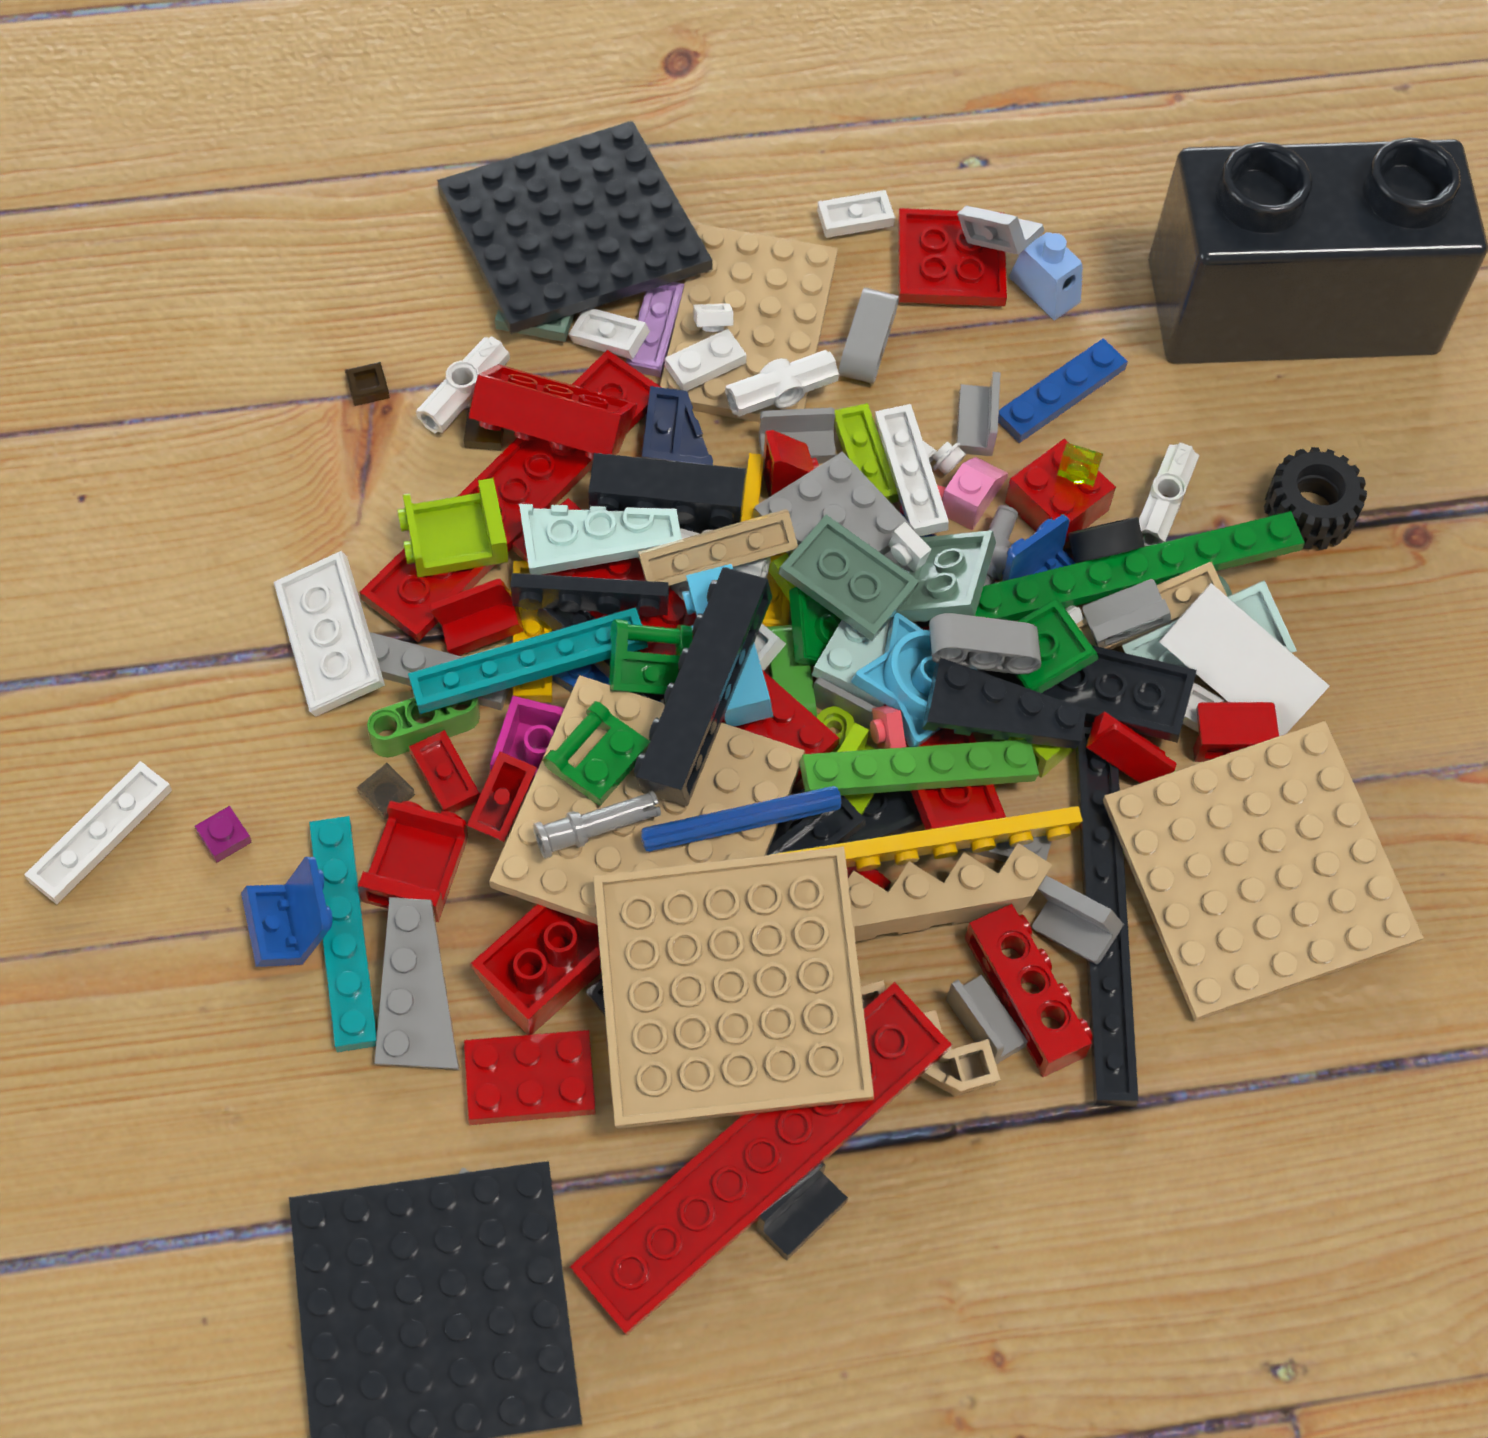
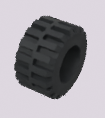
[1264,447,1367,550]

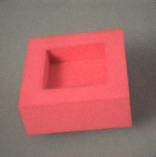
[870,706,906,749]

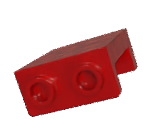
[358,801,469,922]

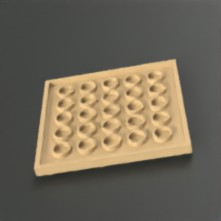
[489,675,805,925]
[1103,721,1424,1021]
[593,846,874,1129]

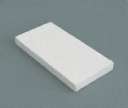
[274,551,385,717]
[1159,583,1329,736]

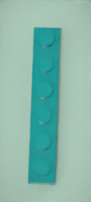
[408,607,648,714]
[309,816,377,1053]

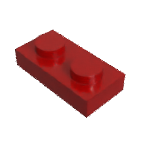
[409,730,480,812]

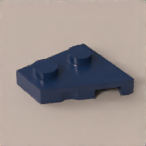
[641,386,713,465]

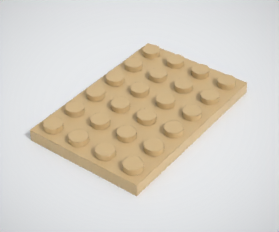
[660,224,838,422]

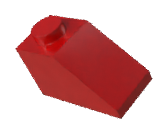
[763,430,819,497]
[467,751,537,842]

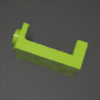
[397,478,508,577]

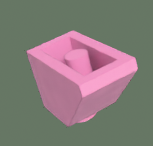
[942,457,1008,531]

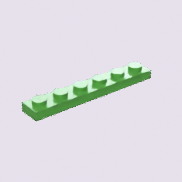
[799,739,1039,795]

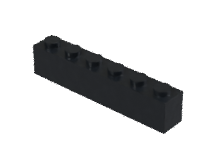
[634,567,772,806]

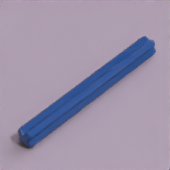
[641,786,841,852]

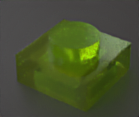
[1057,443,1103,486]

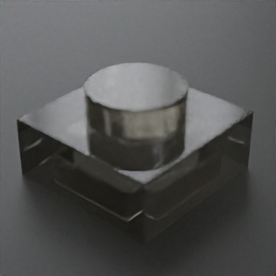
[357,763,415,820]

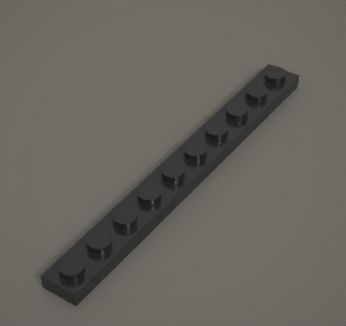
[1076,727,1139,1107]

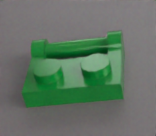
[609,619,693,695]
[542,701,650,806]

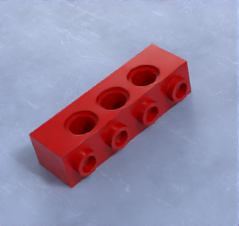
[964,904,1093,1077]

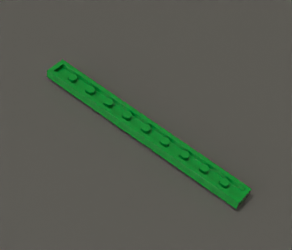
[975,511,1304,621]

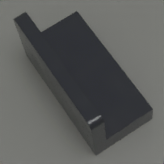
[757,1162,848,1261]

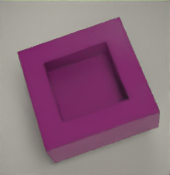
[194,806,252,863]

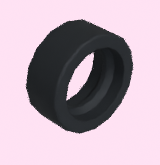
[1068,517,1144,562]

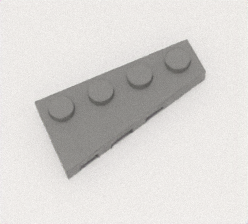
[374,897,460,1070]

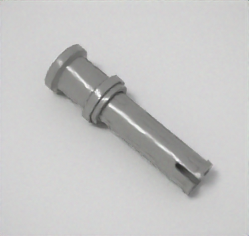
[533,791,661,859]

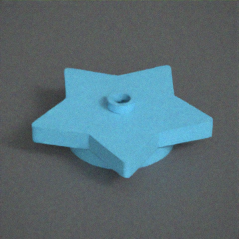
[851,613,977,747]

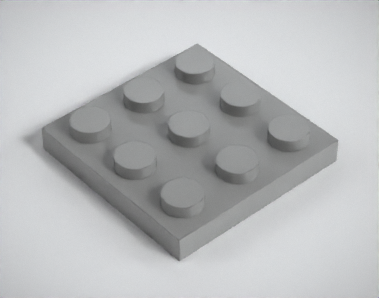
[753,452,914,556]

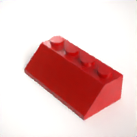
[468,364,638,459]
[471,904,602,1035]

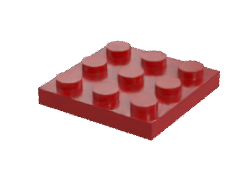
[898,208,1007,307]

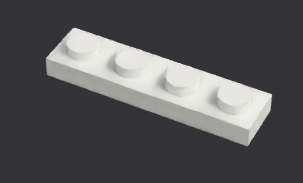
[875,404,949,536]
[24,761,172,904]

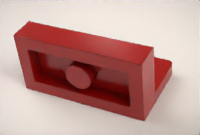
[430,579,524,656]
[1193,702,1279,762]
[1086,711,1177,783]

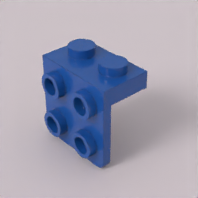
[1002,514,1076,581]
[241,857,332,967]

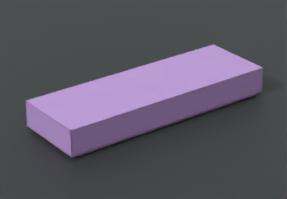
[626,282,684,377]

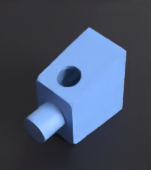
[1009,232,1083,321]

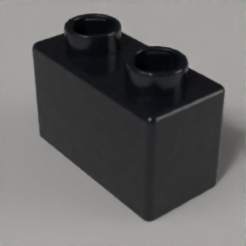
[1149,137,1488,364]

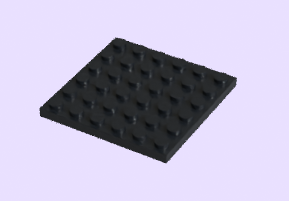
[437,121,713,334]
[289,1161,582,1438]

